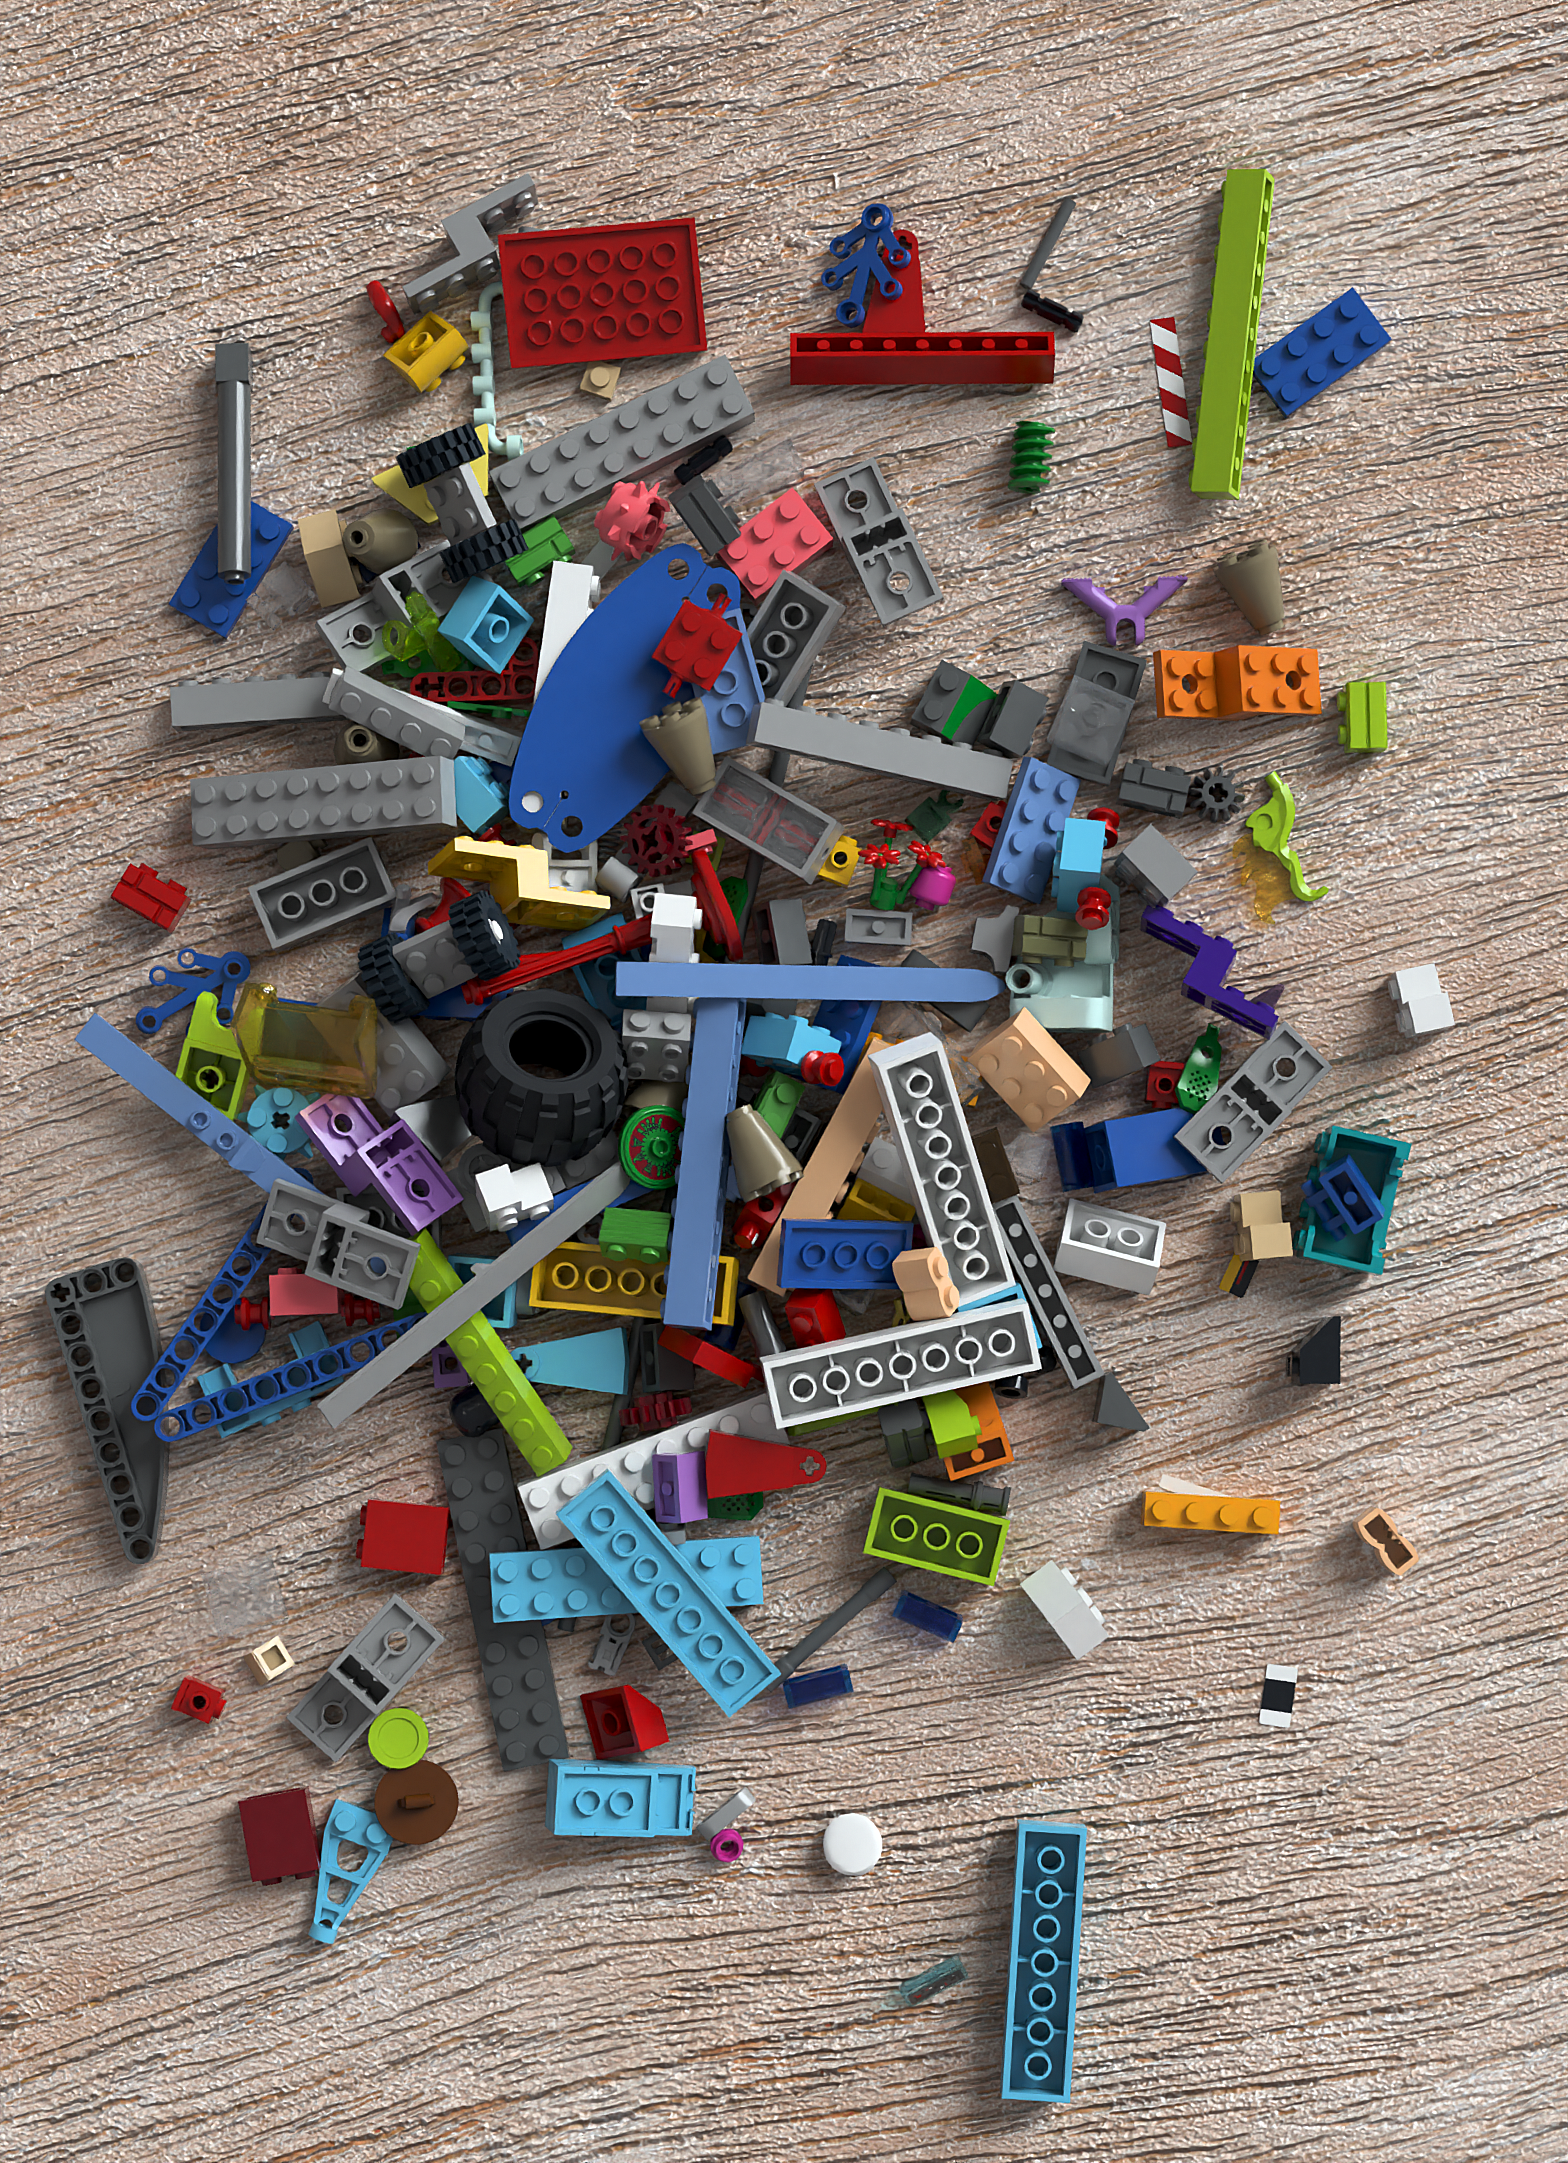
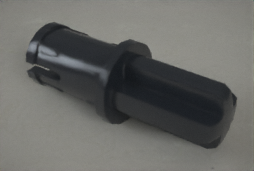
[809,919,837,966]

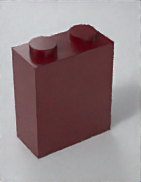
[238,1786,321,1886]

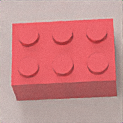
[715,487,834,606]

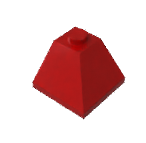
[580,1684,670,1760]

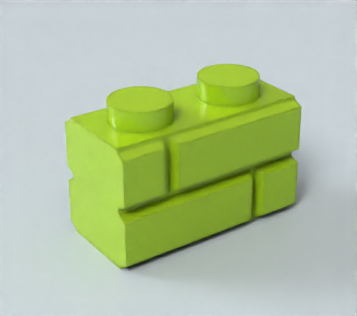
[1337,682,1388,753]

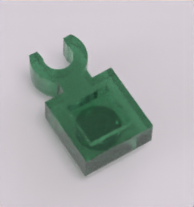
[904,790,964,844]

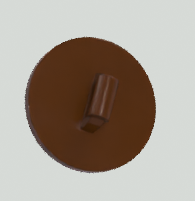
[374,1760,459,1845]

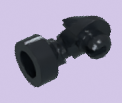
[994,1345,1057,1399]

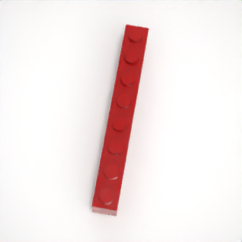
[790,332,1055,385]

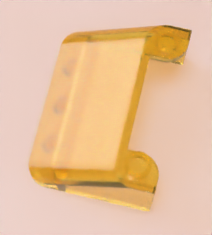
[230,982,377,1099]

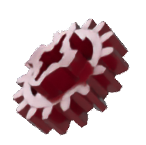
[620,804,693,877]
[618,1391,692,1432]

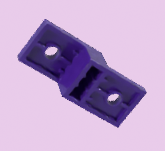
[1140,905,1279,1040]

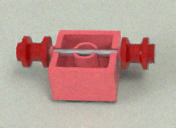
[235,1268,381,1331]

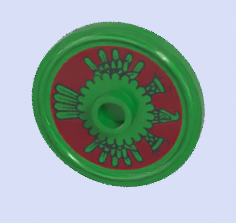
[618,1105,686,1189]

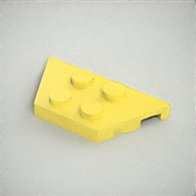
[372,423,489,526]

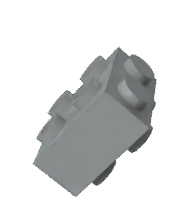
[620,1009,691,1082]

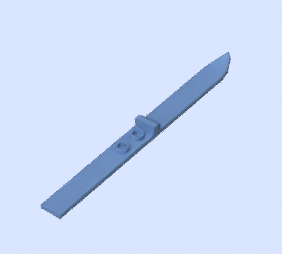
[615,962,1006,1002]
[74,1013,386,1274]

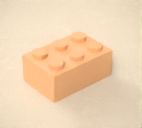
[967,1007,1091,1133]

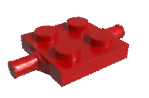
[651,593,743,698]

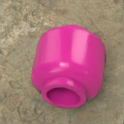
[909,864,956,911]

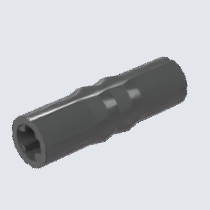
[738,1291,786,1364]

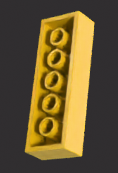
[529,1242,740,1326]

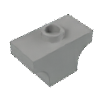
[970,905,1019,976]

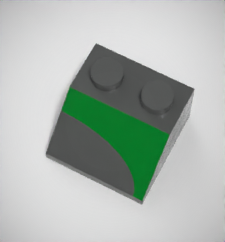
[910,660,997,747]

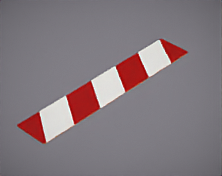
[1150,317,1192,448]

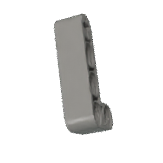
[595,781,699,904]

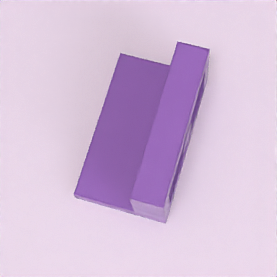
[652,1451,708,1523]

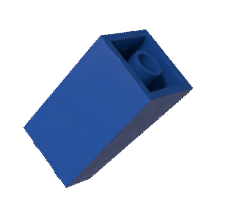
[1082,1108,1227,1194]

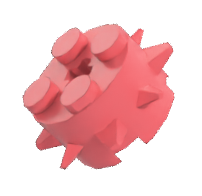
[594,481,670,562]

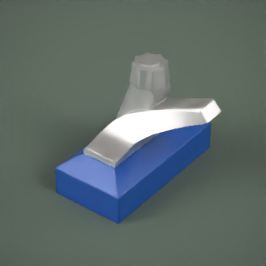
[381,884,436,941]

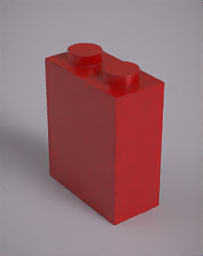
[356,1498,450,1575]

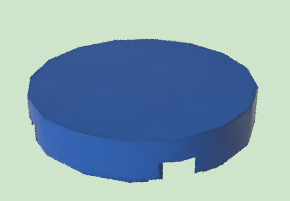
[199,1297,266,1363]

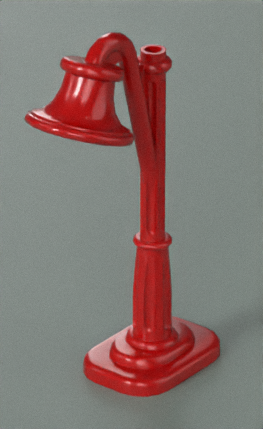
[415,848,743,1006]

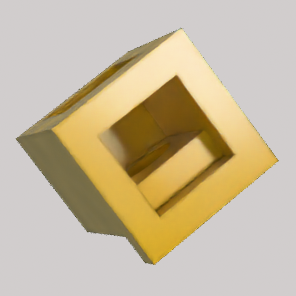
[816,835,862,889]

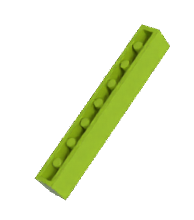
[407,1228,573,1477]

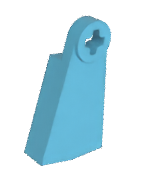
[510,1327,630,1395]

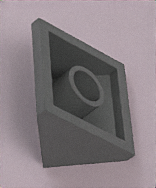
[1092,1372,1150,1432]

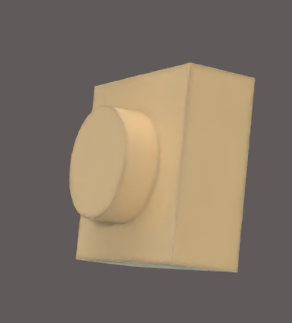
[579,361,622,402]

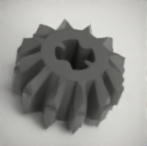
[1188,766,1245,823]

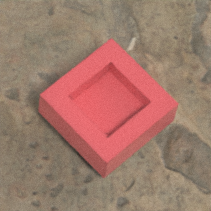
[684,829,718,855]

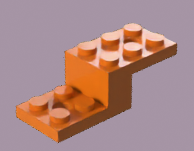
[1153,645,1322,721]

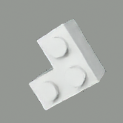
[1388,963,1455,1039]
[475,1163,554,1232]
[1020,1560,1109,1660]

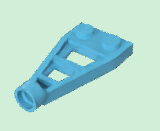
[308,1798,393,1944]

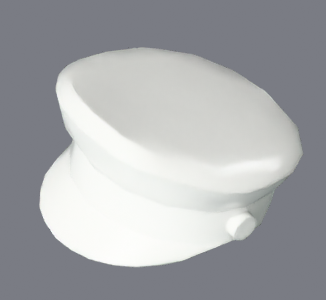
[823,1813,882,1876]

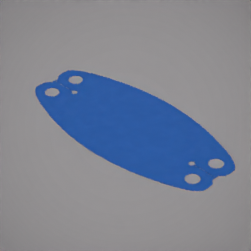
[509,543,741,853]

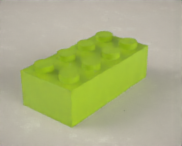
[862,1486,1010,1586]

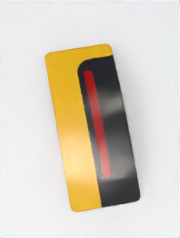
[1219,1252,1260,1298]

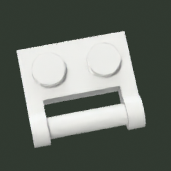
[532,833,597,893]

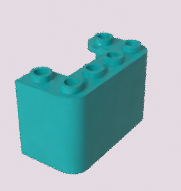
[1292,1125,1412,1276]

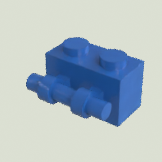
[1300,1154,1385,1242]

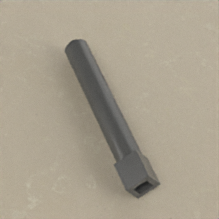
[215,343,253,585]

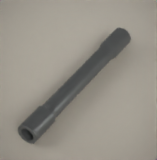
[766,1567,897,1692]

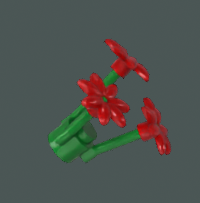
[858,819,946,910]

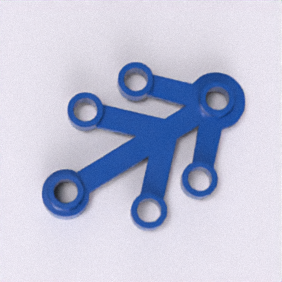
[821,203,911,328]
[136,947,251,1036]

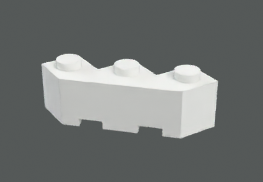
[646,893,703,1017]

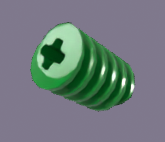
[1008,421,1055,494]

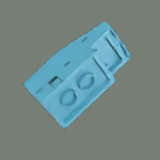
[545,1759,696,1837]

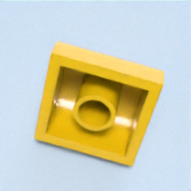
[383,311,469,393]

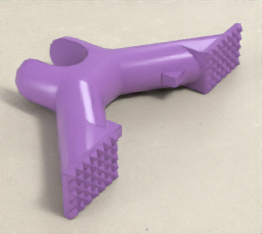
[1061,576,1188,646]

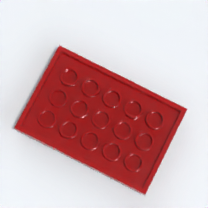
[497,217,707,369]

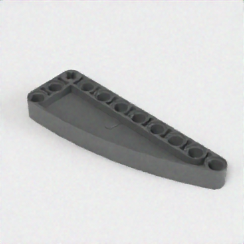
[45,1257,170,1564]

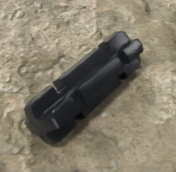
[1021,290,1084,333]
[674,435,733,485]

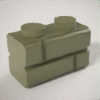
[1012,915,1088,967]

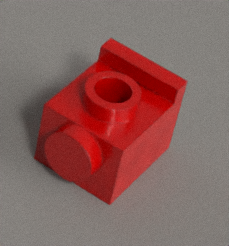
[968,800,1008,852]
[1144,1061,1184,1110]
[171,1675,227,1724]

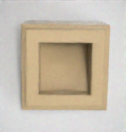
[244,1636,295,1685]

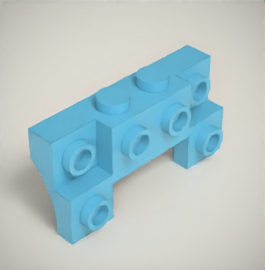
[197,1320,346,1438]

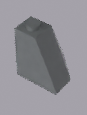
[387,1094,476,1168]

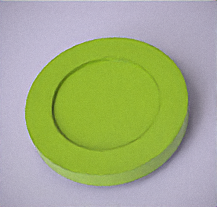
[368,1708,429,1770]

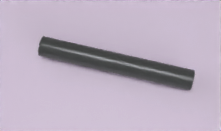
[1020,198,1076,290]

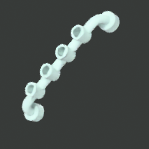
[470,278,524,461]

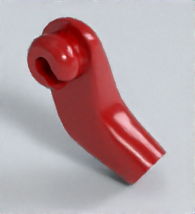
[366,280,405,343]

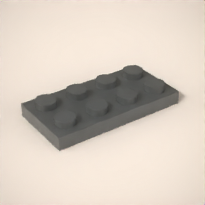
[1046,641,1147,787]

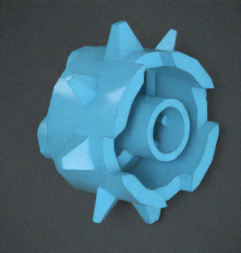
[237,1076,321,1161]

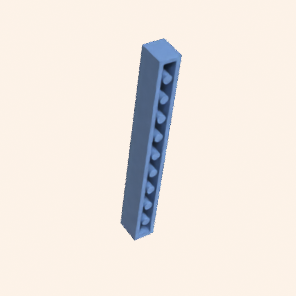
[660,997,747,1331]

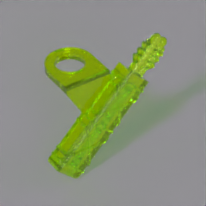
[382,591,461,672]

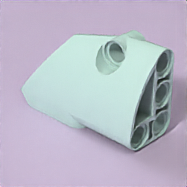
[1005,874,1120,1033]

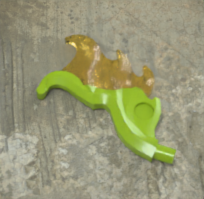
[1232,771,1329,925]

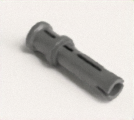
[907,1472,1011,1516]

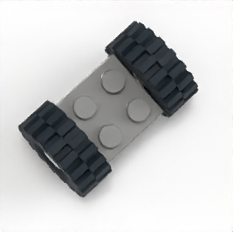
[396,423,529,583]
[358,890,521,1023]

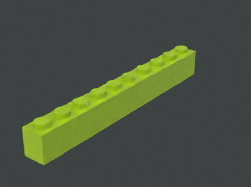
[1188,169,1275,500]

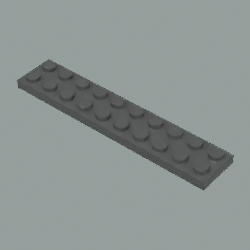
[436,1428,570,1772]

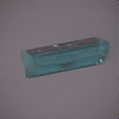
[899,1955,968,2007]

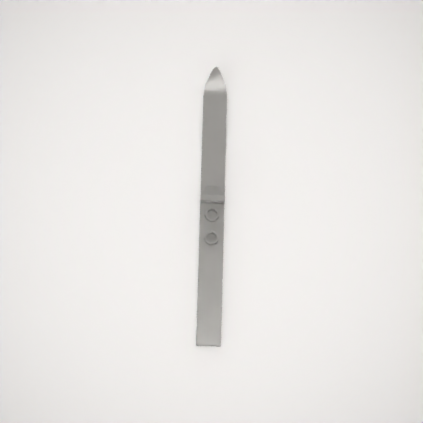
[317,1160,630,1429]

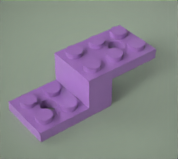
[294,1081,464,1236]

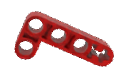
[410,637,540,706]

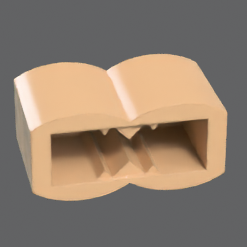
[892,1247,960,1321]
[1353,1506,1419,1576]

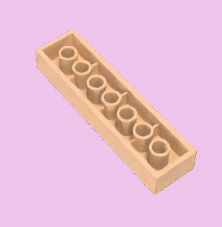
[747,1037,891,1297]

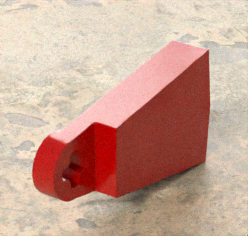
[862,229,925,333]
[657,1325,765,1388]
[705,1429,827,1499]

